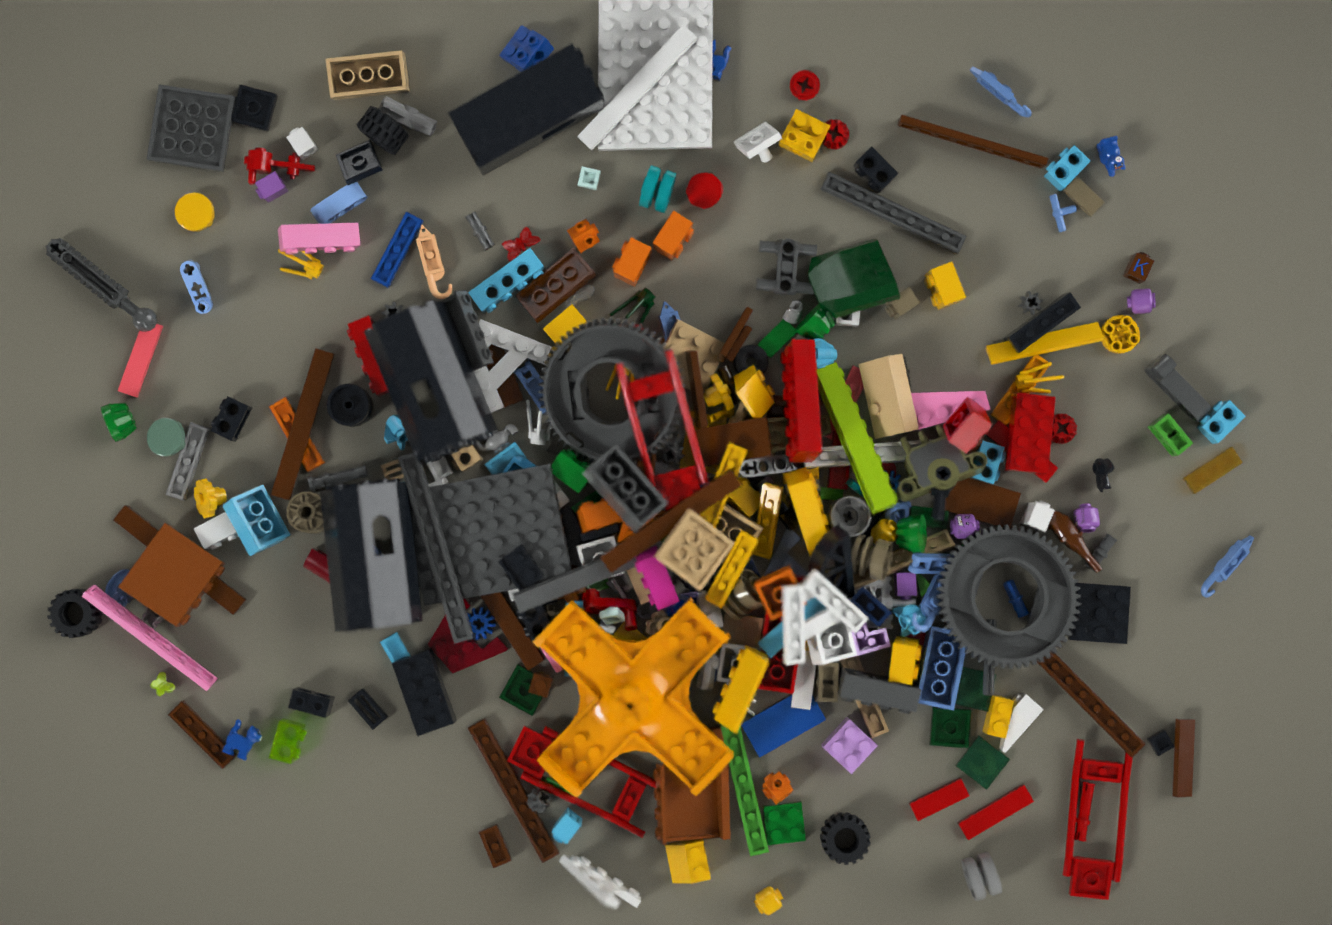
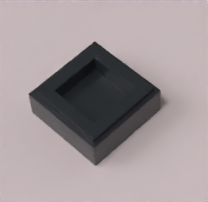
[1147,729,1174,756]

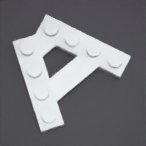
[474,319,552,413]
[782,569,868,665]
[559,855,641,908]

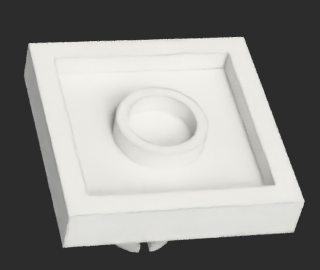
[734,121,782,162]

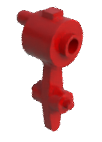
[244,147,315,185]

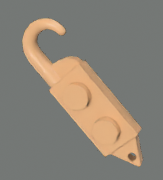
[416,225,453,299]

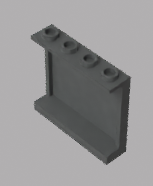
[426,290,493,389]

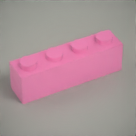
[278,223,360,255]

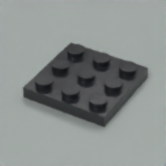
[1068,583,1131,644]

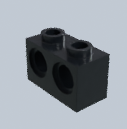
[854,146,899,192]
[211,396,253,442]
[516,604,551,642]
[288,687,335,718]

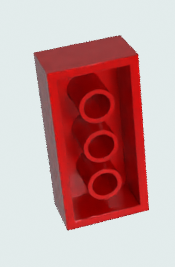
[1005,393,1056,474]

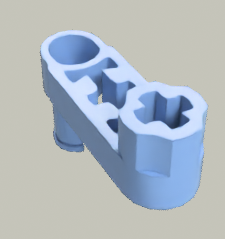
[180,260,213,314]

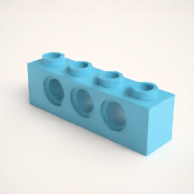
[468,248,545,313]

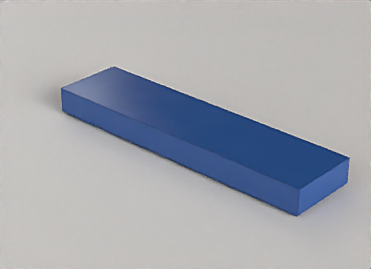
[371,211,424,288]

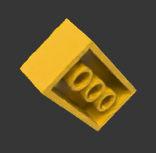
[784,467,829,556]

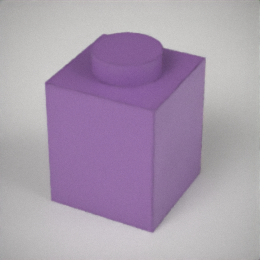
[255,171,288,202]
[894,572,917,600]

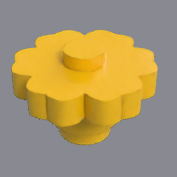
[704,373,734,411]
[194,479,227,518]

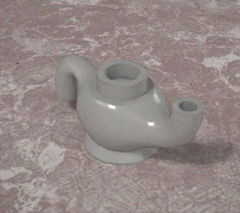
[474,424,519,454]

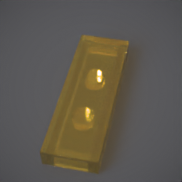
[1183,447,1243,494]

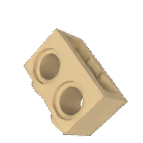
[451,445,483,472]

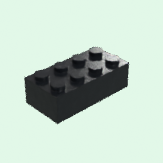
[392,648,457,737]

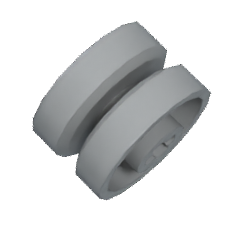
[961,851,1002,901]

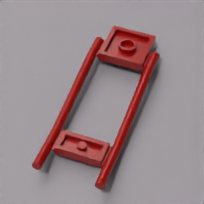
[615,350,709,511]
[507,726,657,838]
[1062,739,1133,900]

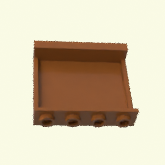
[118,523,226,627]
[653,763,730,845]

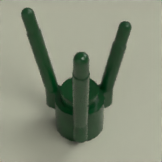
[610,288,656,324]

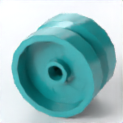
[639,165,677,214]

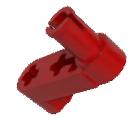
[582,589,637,631]

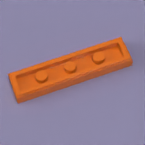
[269,397,325,473]

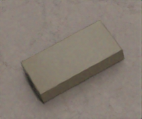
[1063,176,1105,217]

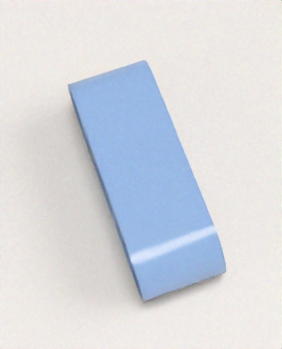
[310,182,367,224]

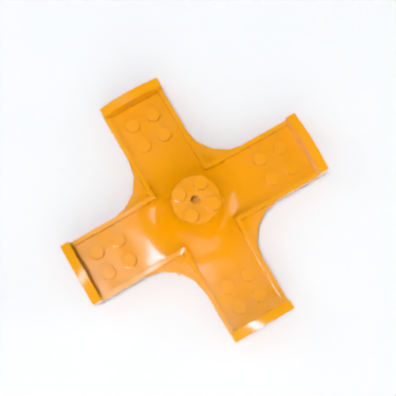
[533,597,734,798]

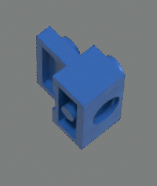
[499,25,554,72]

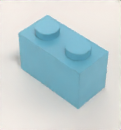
[551,807,583,844]

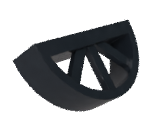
[809,525,855,598]

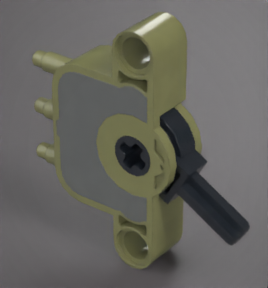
[896,424,987,521]

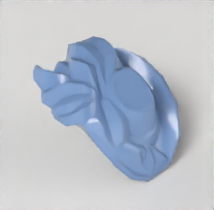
[885,500,912,523]
[105,569,133,607]

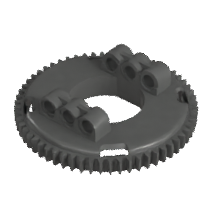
[538,317,686,464]

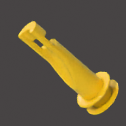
[707,407,734,424]

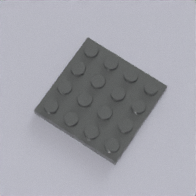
[147,84,236,172]

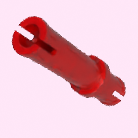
[1074,782,1095,842]

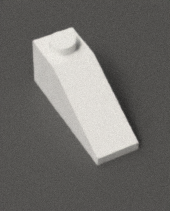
[999,692,1043,753]

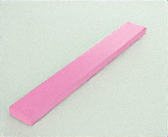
[82,585,218,691]

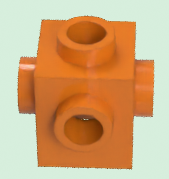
[567,219,600,253]
[762,771,794,805]

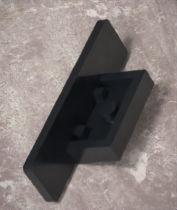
[743,465,799,531]

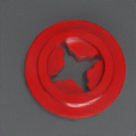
[789,70,820,101]
[822,119,850,150]
[1052,413,1077,444]

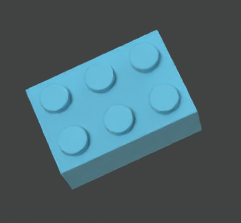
[223,485,291,557]

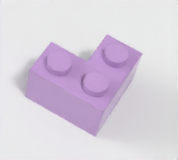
[849,622,891,658]

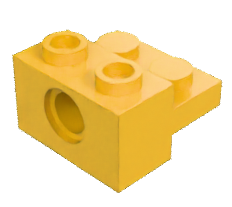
[779,109,830,163]

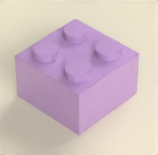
[821,717,878,774]

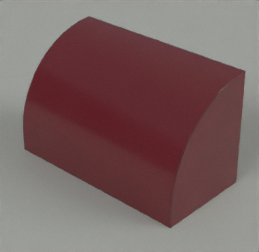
[303,548,330,583]

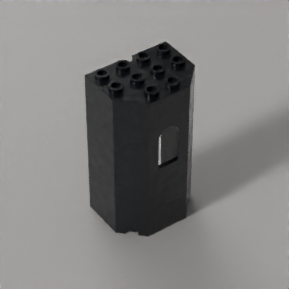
[448,43,605,176]
[364,300,498,464]
[320,479,423,632]

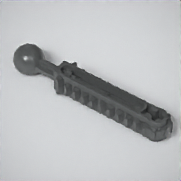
[46,238,157,332]

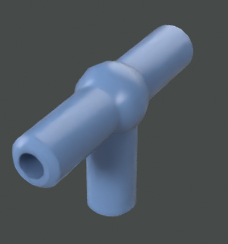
[1049,194,1077,232]

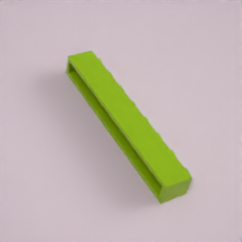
[817,362,898,515]

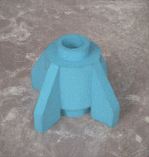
[814,338,837,369]
[384,414,408,450]
[892,604,926,637]

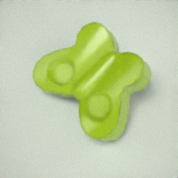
[150,672,175,696]

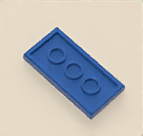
[741,694,826,758]

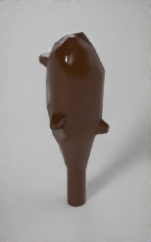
[1047,511,1103,573]

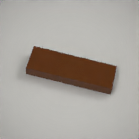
[717,307,753,363]

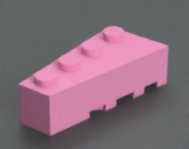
[911,391,990,431]

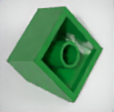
[551,449,590,493]

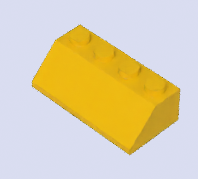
[712,645,769,734]

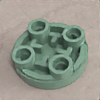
[147,418,186,457]

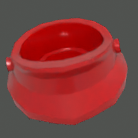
[686,172,723,209]

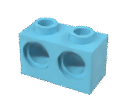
[1044,145,1091,192]
[1196,400,1246,444]
[970,441,1006,484]

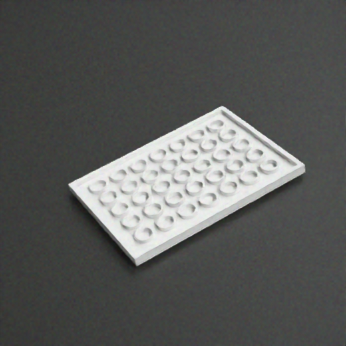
[598,0,713,151]

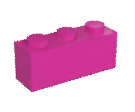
[634,545,680,611]

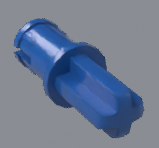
[1003,579,1029,618]

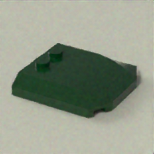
[808,239,900,318]

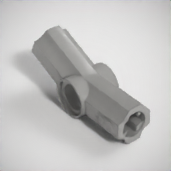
[379,96,437,137]
[696,649,720,690]

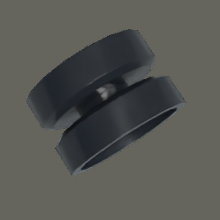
[326,383,374,427]

